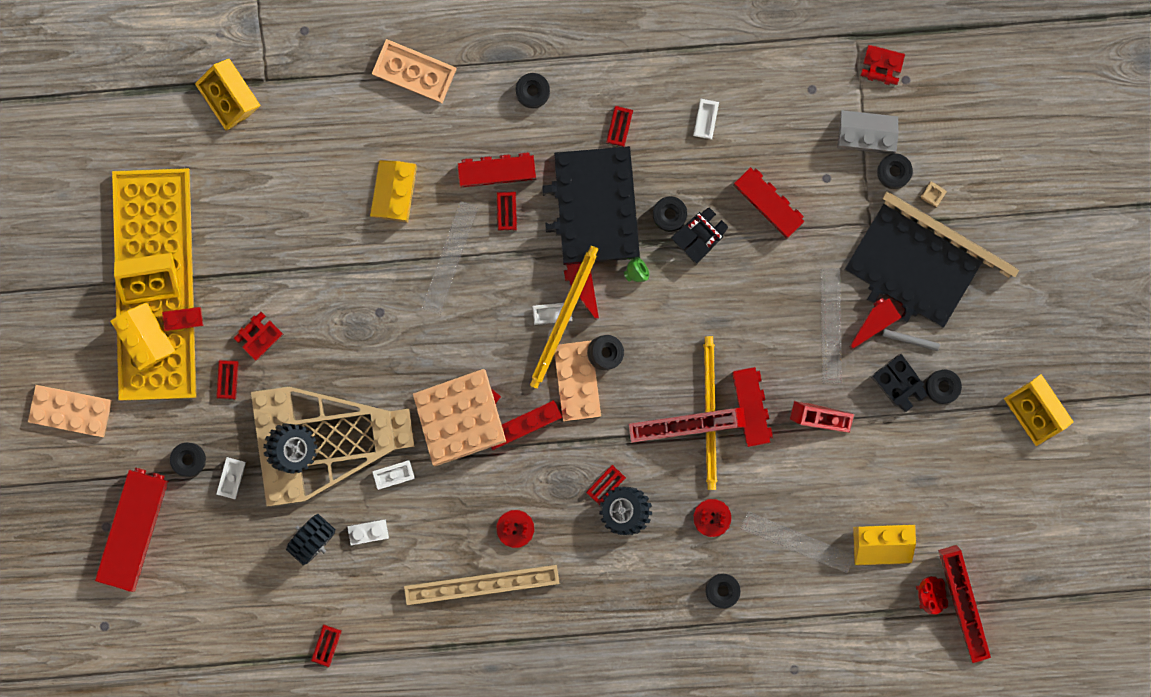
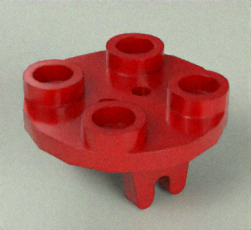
[693,499,732,537]
[496,510,535,548]
[916,576,948,615]

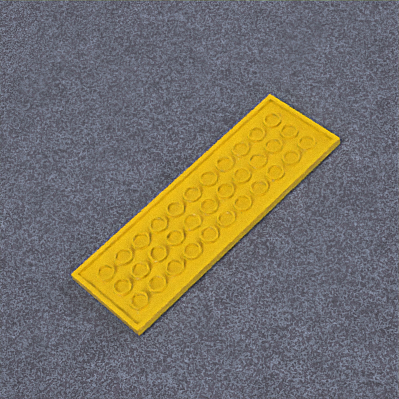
[112,168,196,401]

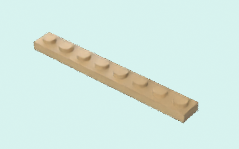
[883,191,1019,278]
[404,565,560,605]

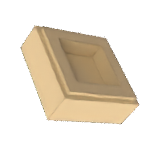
[920,181,947,208]

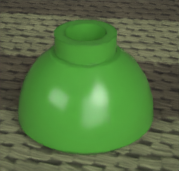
[624,259,649,282]

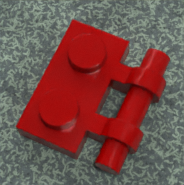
[860,45,905,85]
[234,312,284,361]

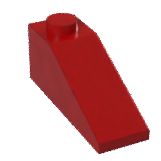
[564,264,599,320]
[849,298,902,349]
[790,401,854,433]

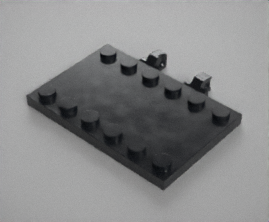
[542,146,640,265]
[844,204,982,328]

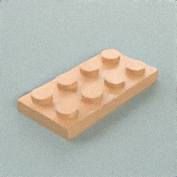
[372,39,457,104]
[555,340,601,421]
[28,385,112,437]

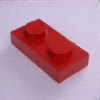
[162,307,204,331]

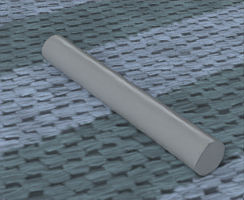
[882,329,940,351]

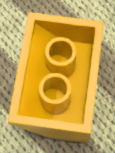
[195,59,261,131]
[370,160,417,223]
[114,253,180,305]
[110,302,176,371]
[1004,374,1073,446]
[853,525,916,565]

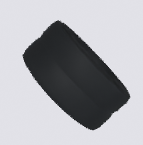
[515,73,550,108]
[877,154,913,189]
[653,196,687,232]
[587,335,624,370]
[926,369,962,404]
[170,442,206,477]
[705,573,741,609]

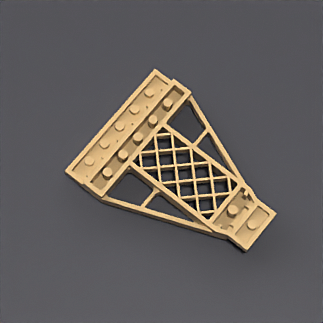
[251,387,415,507]

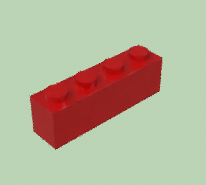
[458,152,536,188]
[733,167,805,239]
[732,367,773,447]
[491,400,562,450]

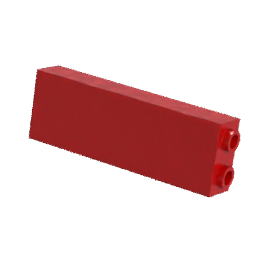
[95,467,168,592]

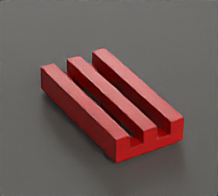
[606,106,633,147]
[497,192,517,231]
[216,360,239,400]
[586,465,626,505]
[311,624,342,667]

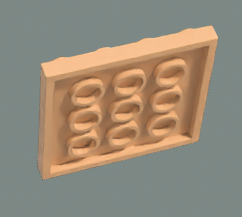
[413,369,506,466]

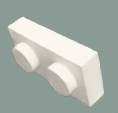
[217,457,246,499]
[372,460,415,490]
[347,519,389,545]

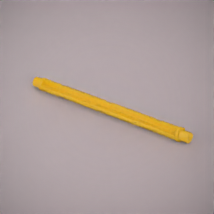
[530,245,598,389]
[703,336,717,490]

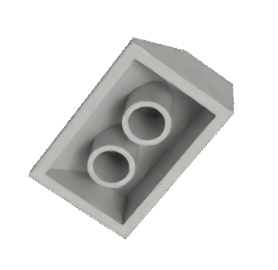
[837,110,899,154]

